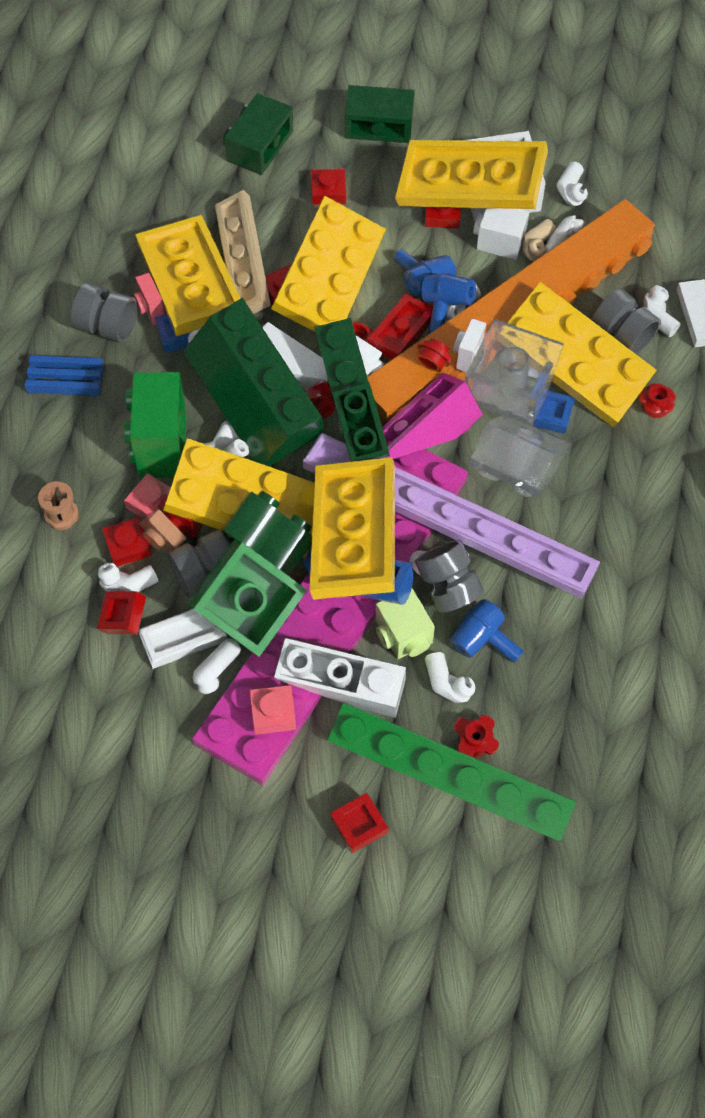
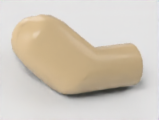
[522,219,556,261]

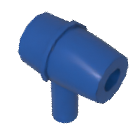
[394,249,456,296]
[421,273,476,333]
[449,599,524,663]

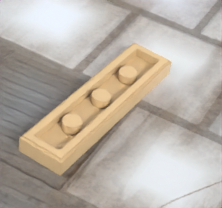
[215,190,271,314]

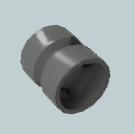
[71,282,138,343]
[592,289,661,355]
[167,529,229,598]
[415,540,484,613]

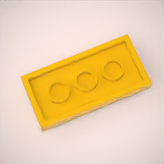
[395,140,548,209]
[271,196,386,332]
[135,215,241,337]
[496,282,657,427]
[163,438,315,559]
[310,457,395,600]

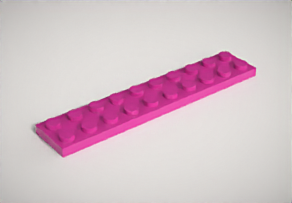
[192,449,469,786]

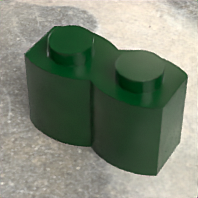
[221,490,312,576]

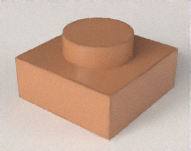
[139,510,186,552]

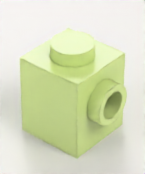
[375,588,435,660]

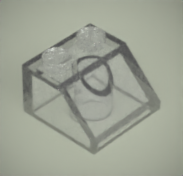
[465,319,564,426]
[469,413,572,497]

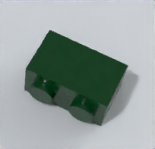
[344,85,415,143]
[223,93,293,176]

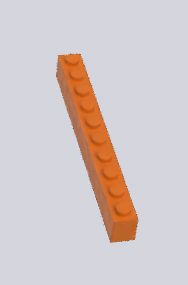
[367,199,655,427]

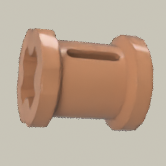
[38,481,79,530]

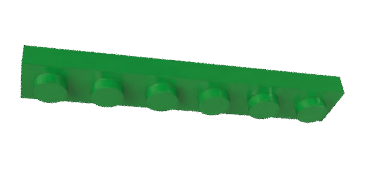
[327,702,577,842]

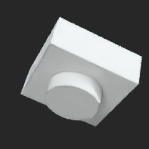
[453,319,486,373]

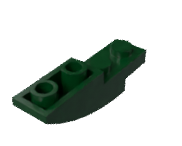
[314,317,390,462]

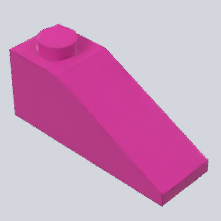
[382,372,483,459]

